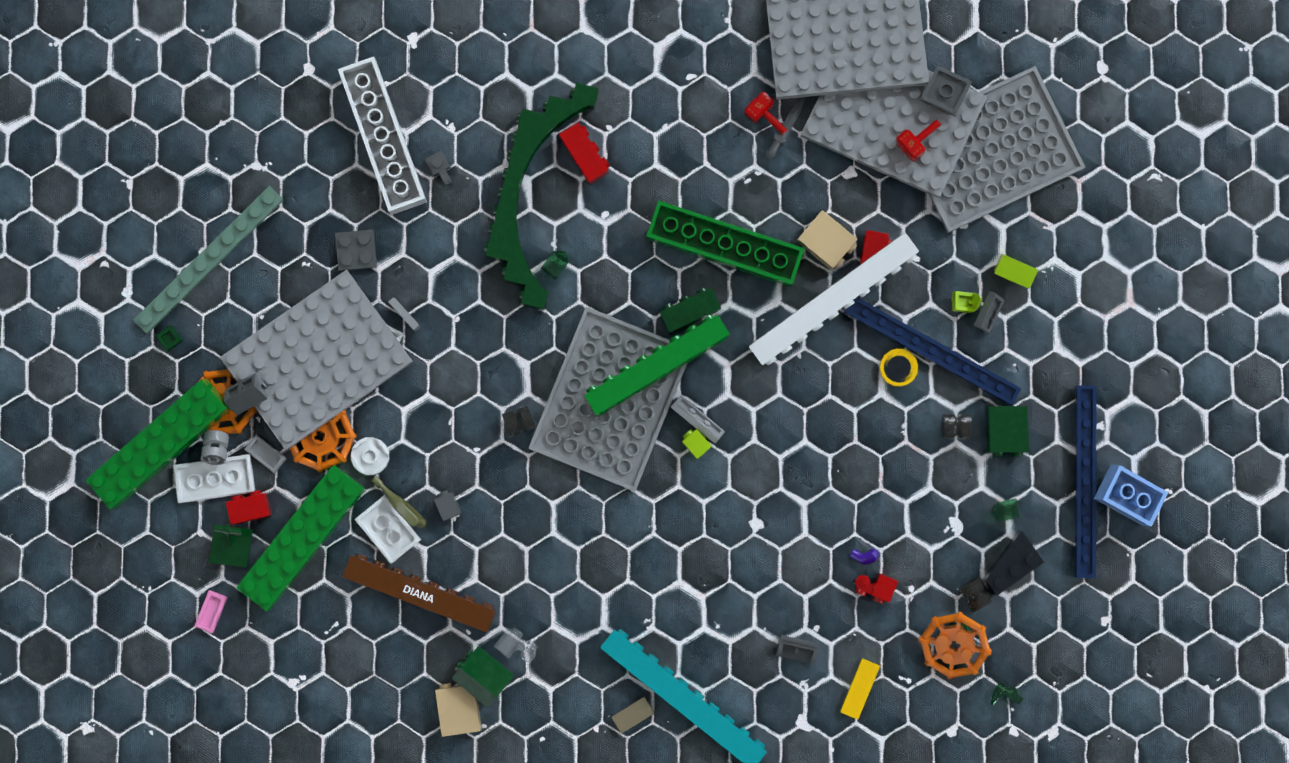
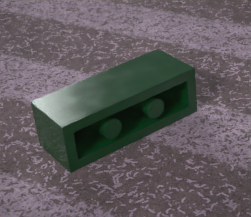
[659,287,721,335]

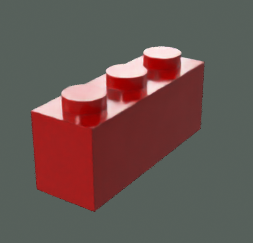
[559,122,610,185]

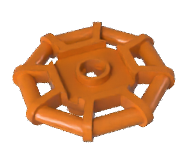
[198,369,258,434]
[290,410,356,473]
[918,612,992,679]

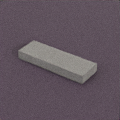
[671,396,725,443]

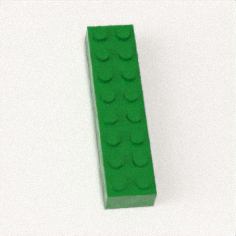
[646,200,805,287]
[584,314,730,417]
[86,379,231,510]
[236,465,366,612]

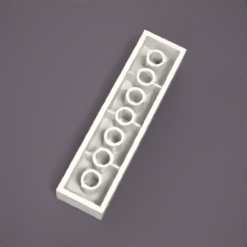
[338,56,427,215]

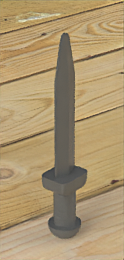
[765,97,805,159]

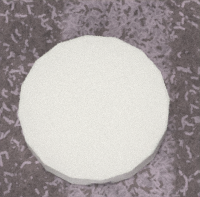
[351,437,389,475]

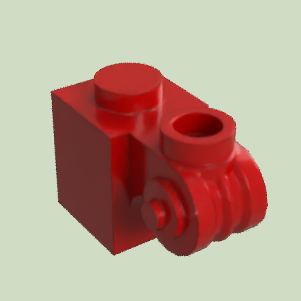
[855,573,899,604]

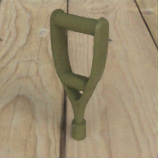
[372,476,426,528]

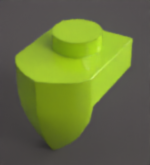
[952,291,982,313]

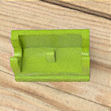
[994,254,1038,289]

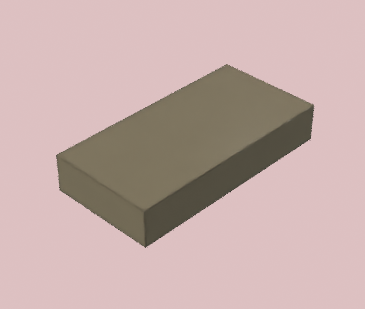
[611,696,654,734]

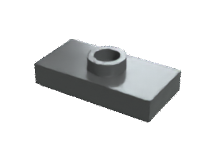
[974,291,1004,334]

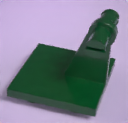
[209,524,253,568]

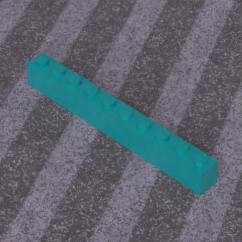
[600,629,767,763]

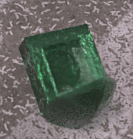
[540,250,569,280]
[991,498,1021,522]
[991,682,1024,705]

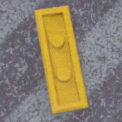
[840,658,880,720]

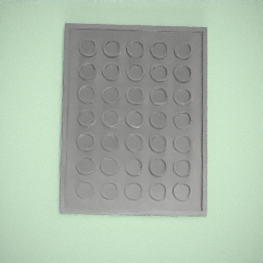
[766,0,929,100]
[929,66,1086,233]
[800,70,988,199]
[220,270,413,451]
[528,307,687,491]

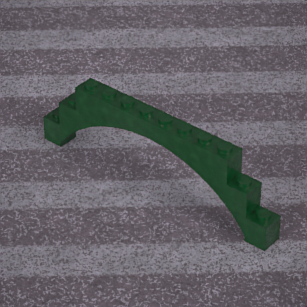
[484,83,599,311]

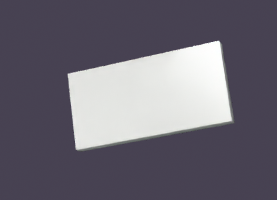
[173,454,255,503]

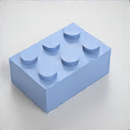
[1094,465,1168,527]

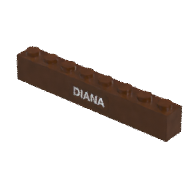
[342,553,497,632]

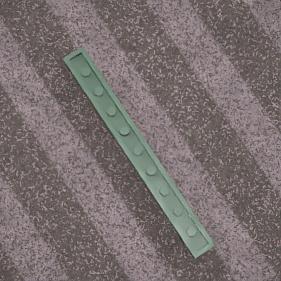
[133,186,284,334]

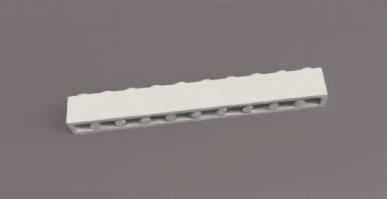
[749,233,919,366]

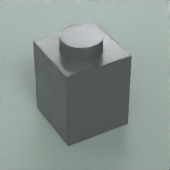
[434,490,462,521]

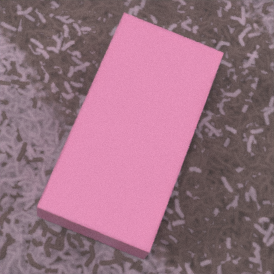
[194,590,228,633]

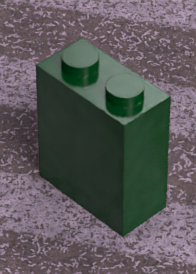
[986,406,1029,457]
[452,646,514,708]

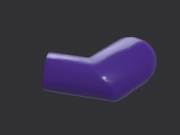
[849,549,879,565]

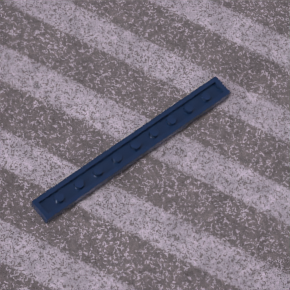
[844,297,1022,406]
[1075,385,1096,578]

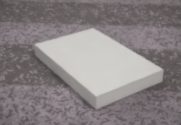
[355,495,421,564]

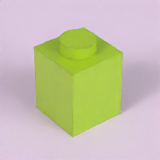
[682,429,712,459]

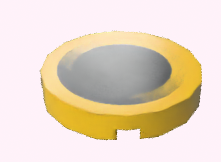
[880,348,918,387]

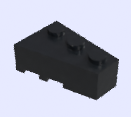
[982,530,1044,596]

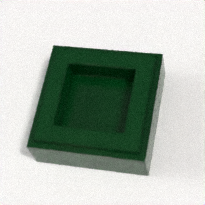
[155,325,183,352]

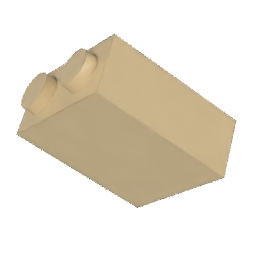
[797,210,857,271]
[435,683,482,737]

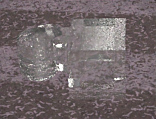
[494,627,538,662]

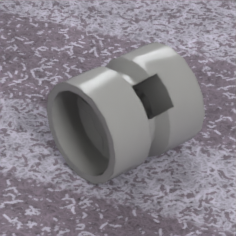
[201,430,229,465]

